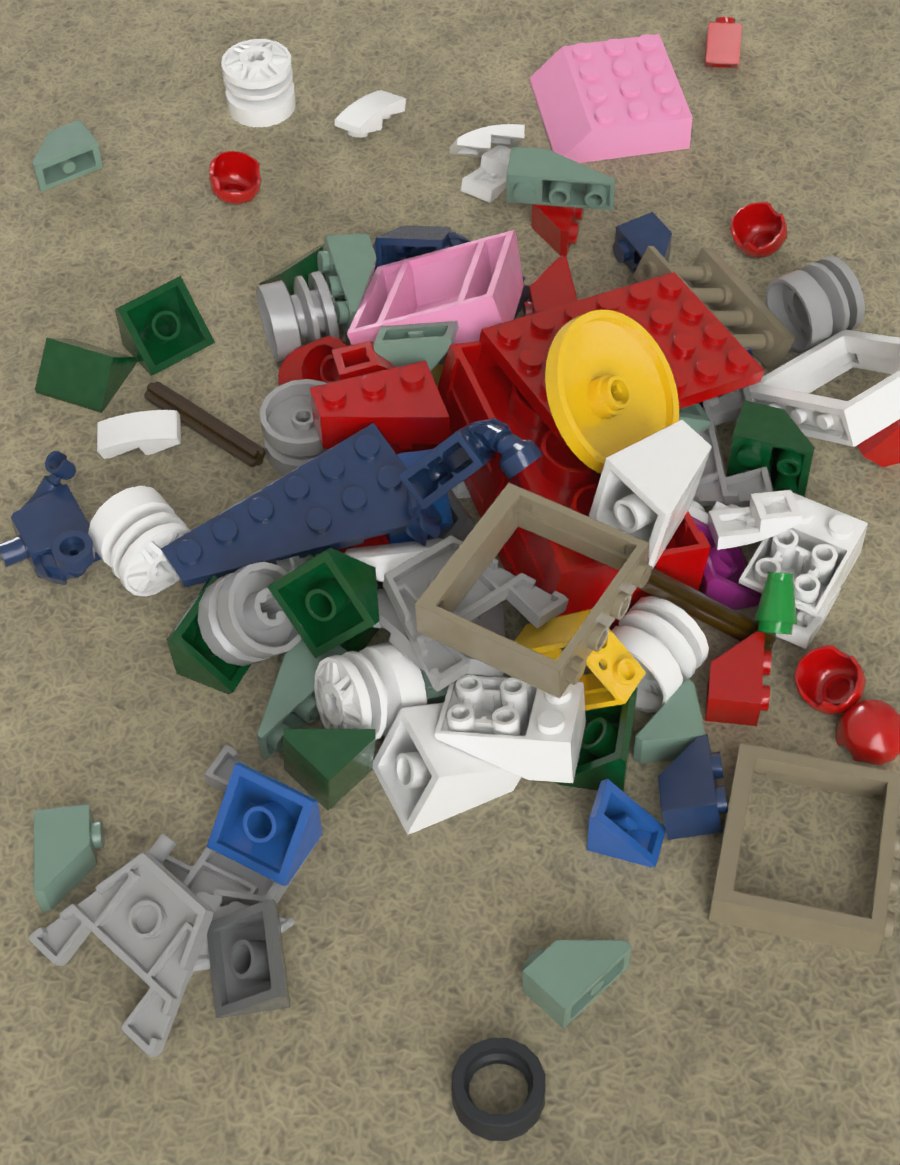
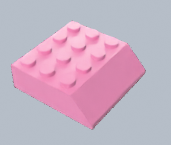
[529,34,693,163]
[347,230,524,345]

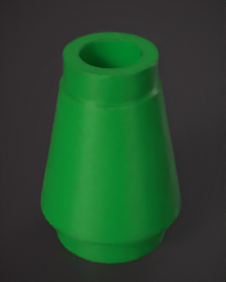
[754,572,797,635]

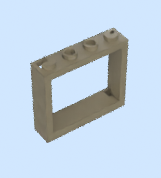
[415,483,652,699]
[708,743,900,955]

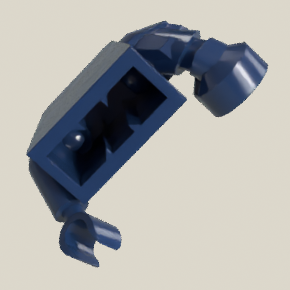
[373,226,471,273]
[398,418,543,546]
[0,451,102,585]

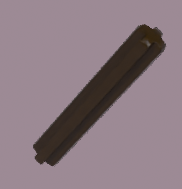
[144,382,266,467]
[637,568,777,650]

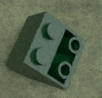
[727,400,815,497]

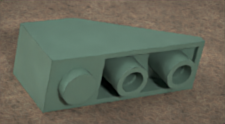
[507,146,615,210]
[317,233,377,340]
[257,639,348,761]

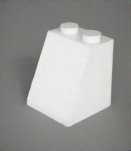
[589,420,712,570]
[373,703,521,835]

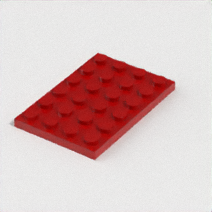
[479,272,765,448]

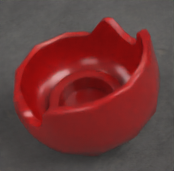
[209,150,262,205]
[730,202,787,258]
[794,645,866,715]
[835,699,900,765]

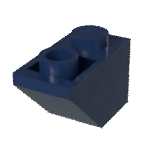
[613,212,672,283]
[658,735,728,840]

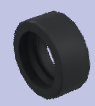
[452,1038,545,1141]

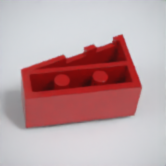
[310,360,450,449]

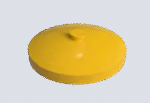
[545,310,679,474]

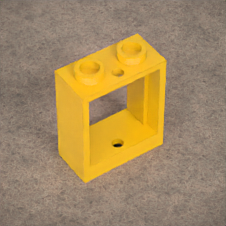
[514,609,646,710]

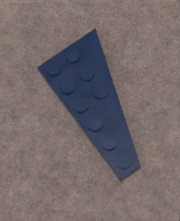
[161,423,442,588]

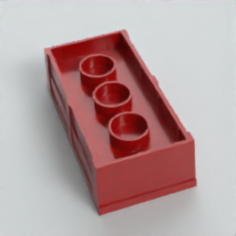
[437,341,711,630]

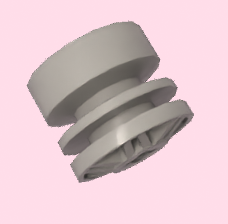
[765,256,865,353]
[256,271,339,362]

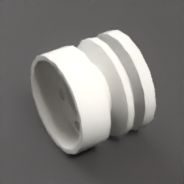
[221,39,296,127]
[88,486,191,597]
[599,596,709,712]
[314,642,427,740]

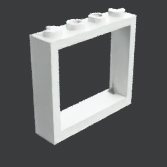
[749,329,900,447]

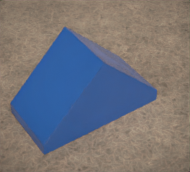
[587,779,666,868]

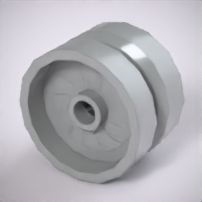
[260,379,328,475]
[198,562,302,666]

